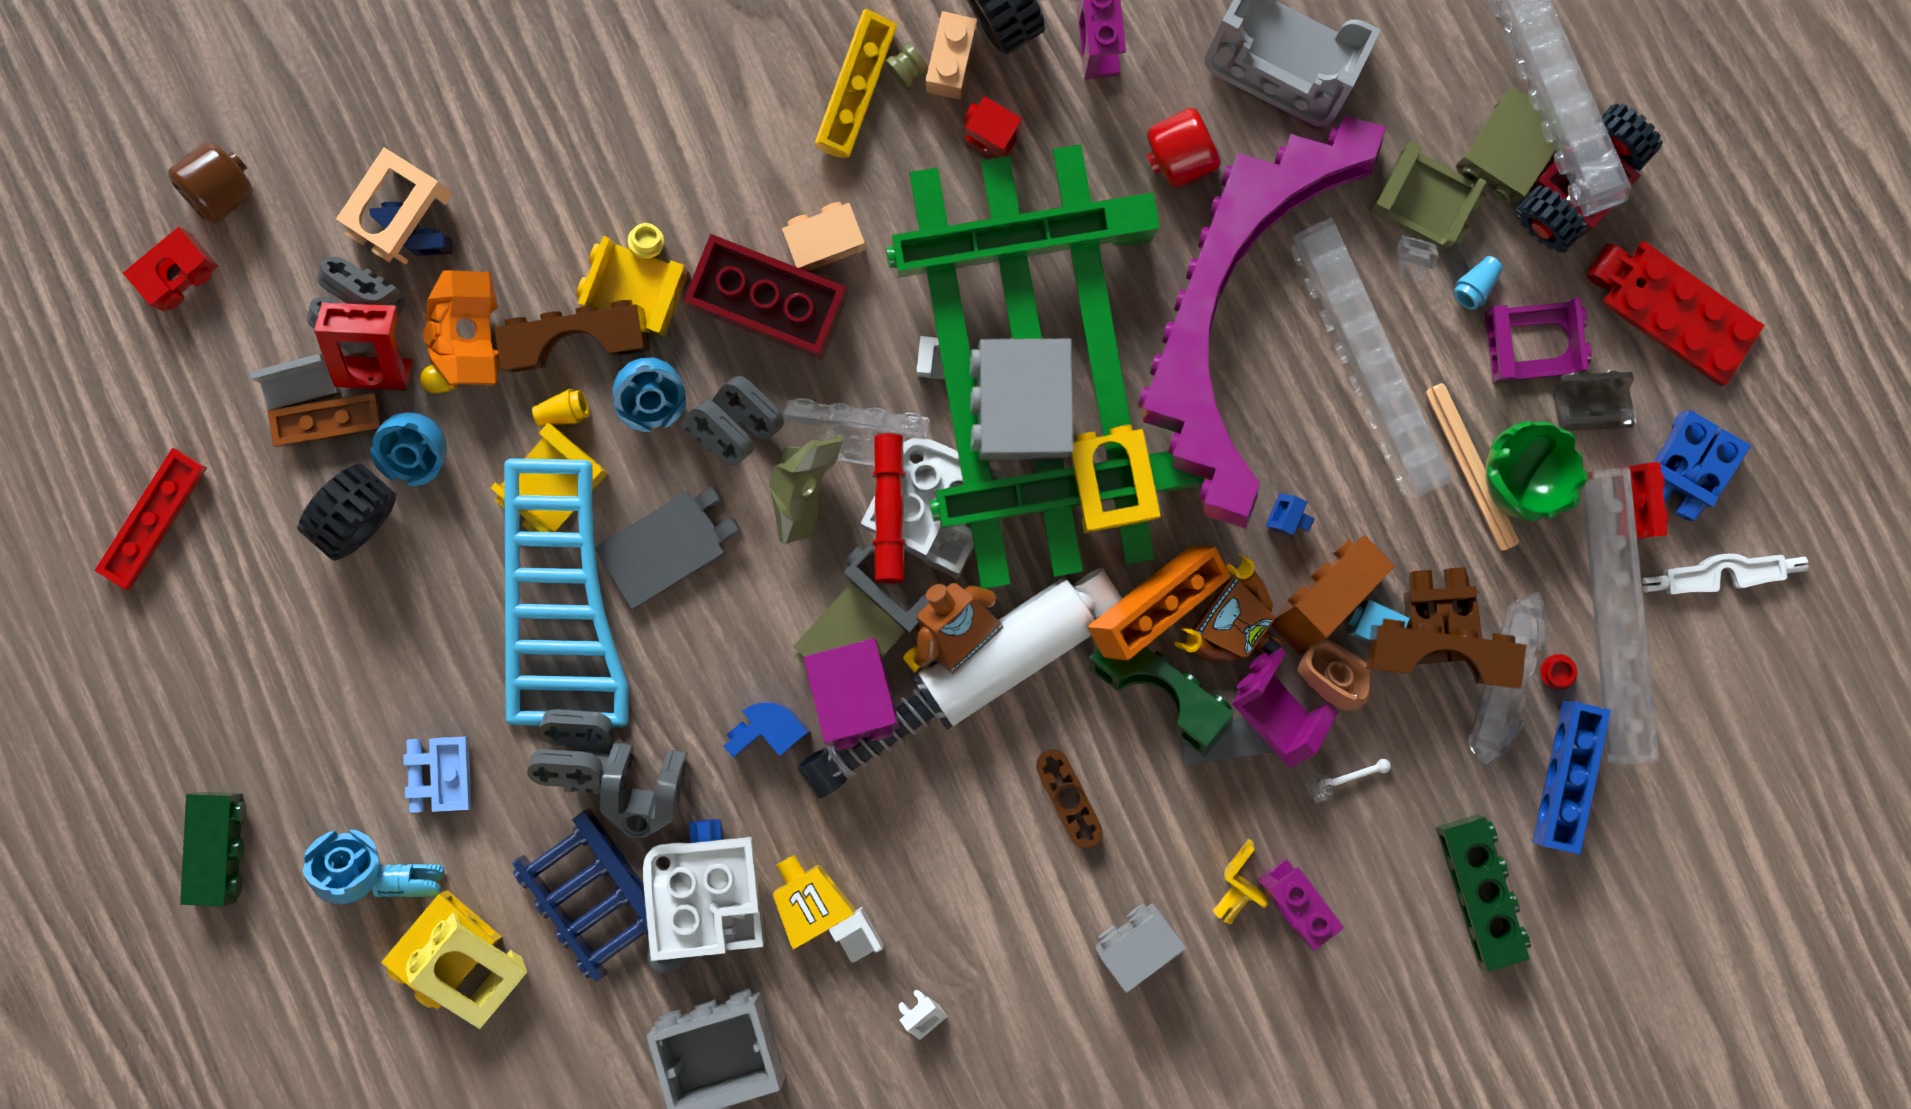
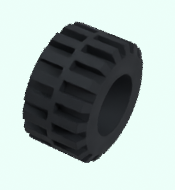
[967,0,1045,55]
[297,463,397,561]

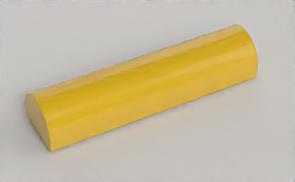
[814,9,898,158]

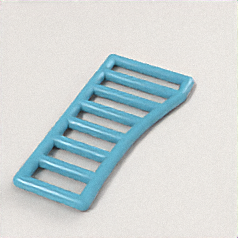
[504,458,629,728]

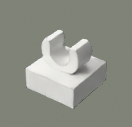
[899,990,948,1040]

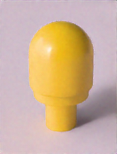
[420,365,458,394]

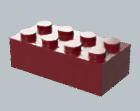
[683,233,848,360]

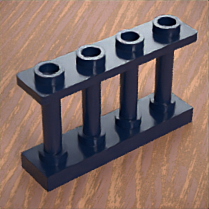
[512,808,649,982]

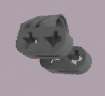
[307,257,407,353]
[680,376,784,465]
[527,709,614,794]
[600,742,687,839]

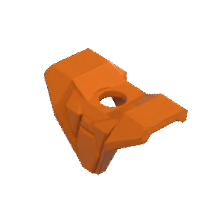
[423,270,499,386]

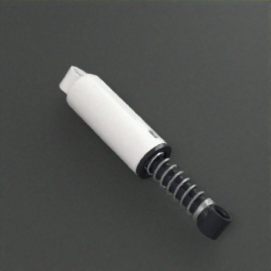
[797,568,1122,799]

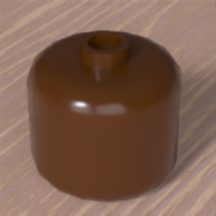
[168,142,253,224]

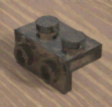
[1553,370,1636,431]

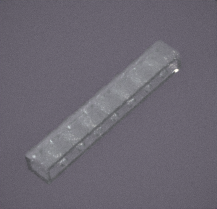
[1489,0,1631,217]
[1289,217,1453,499]
[1582,468,1659,765]

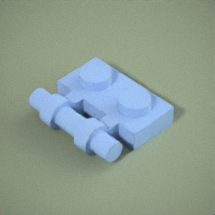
[403,736,472,813]

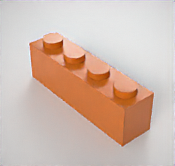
[1087,545,1231,660]

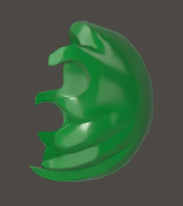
[1485,421,1588,522]

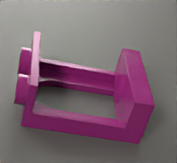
[1076,0,1126,80]
[1484,297,1592,383]
[1257,859,1344,951]

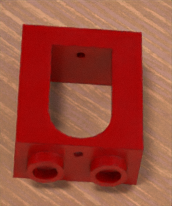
[314,303,413,390]

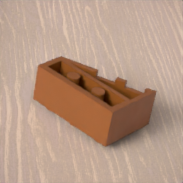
[1271,535,1395,654]

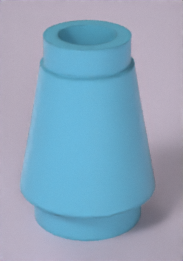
[1453,256,1504,310]

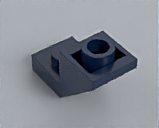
[369,202,452,256]

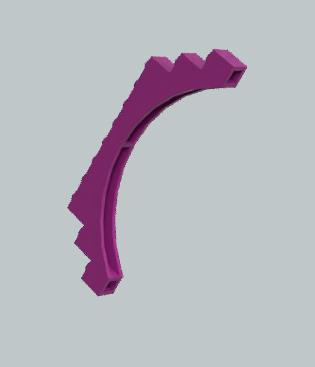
[1138,115,1386,529]

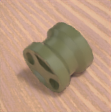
[885,43,928,89]

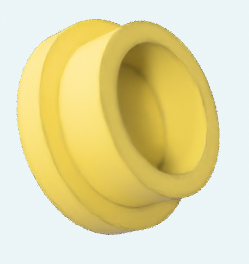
[628,223,664,259]

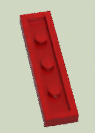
[94,448,208,590]

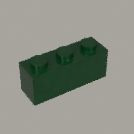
[180,792,246,906]

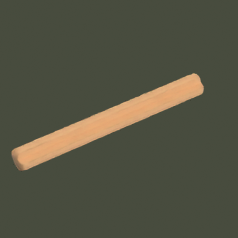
[1425,383,1519,551]

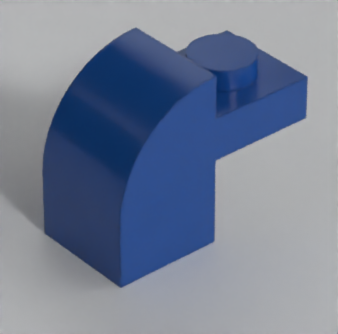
[723,702,810,757]

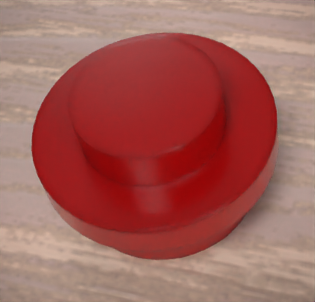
[1540,654,1577,690]

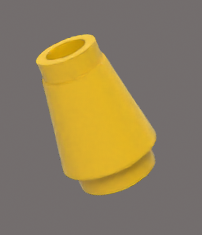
[532,388,590,427]

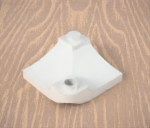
[860,437,1007,580]
[643,837,765,961]

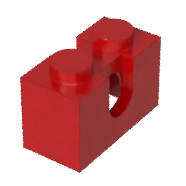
[963,96,1022,159]
[123,226,218,312]

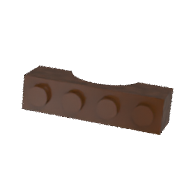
[494,300,650,373]
[1366,619,1527,689]

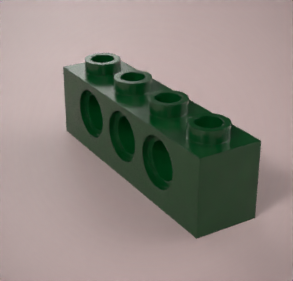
[1436,815,1531,972]

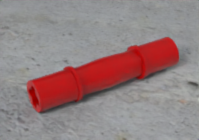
[872,433,906,584]

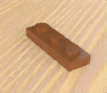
[268,393,383,448]

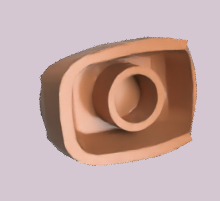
[1297,639,1372,712]

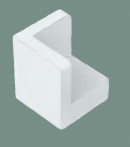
[916,336,945,380]
[829,907,884,962]

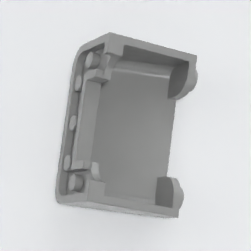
[1204,0,1381,127]

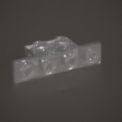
[783,398,930,466]

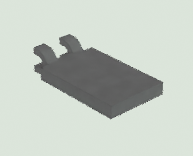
[595,487,742,610]

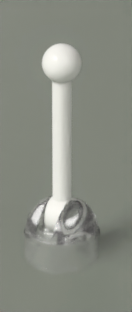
[1304,759,1391,804]

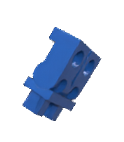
[1654,410,1751,522]

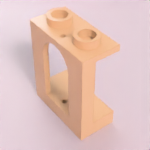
[336,147,454,265]

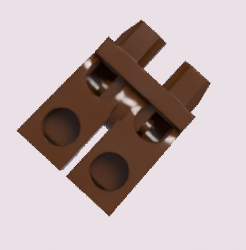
[1403,567,1482,665]

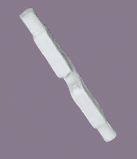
[1642,554,1809,594]

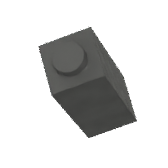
[1179,717,1274,765]

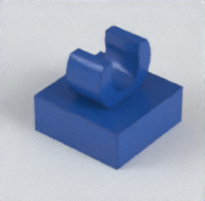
[1265,493,1315,535]

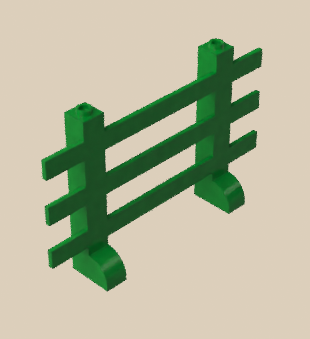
[886,144,1205,589]

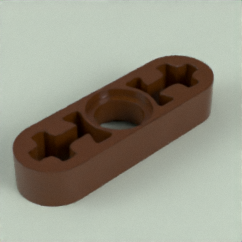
[1036,749,1102,848]

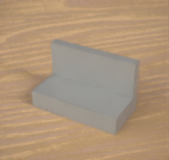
[249,354,341,411]

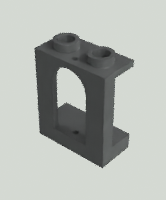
[844,545,929,633]

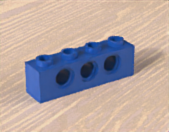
[1532,701,1611,855]

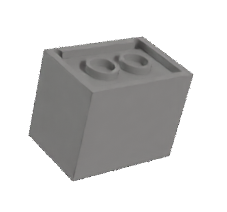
[970,339,1073,461]
[646,989,786,1109]

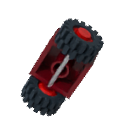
[1515,103,1663,253]

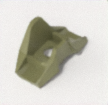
[769,433,844,544]

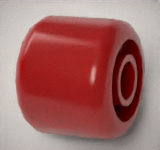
[1146,107,1221,188]

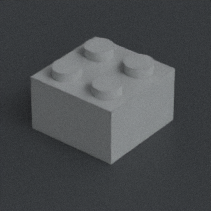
[1095,903,1186,993]

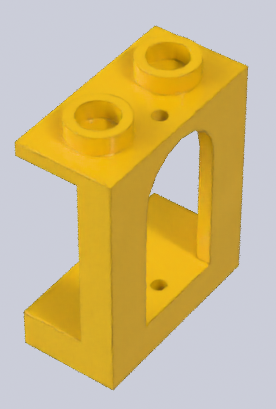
[1071,425,1161,533]

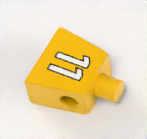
[773,854,856,950]

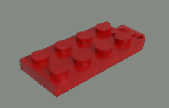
[1586,241,1765,386]

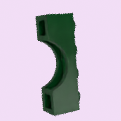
[1089,647,1234,757]

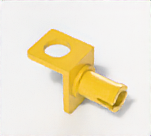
[1212,839,1268,925]

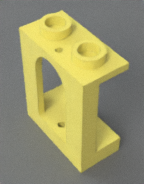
[406,912,527,1029]

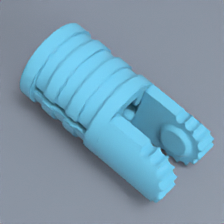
[372,864,445,897]

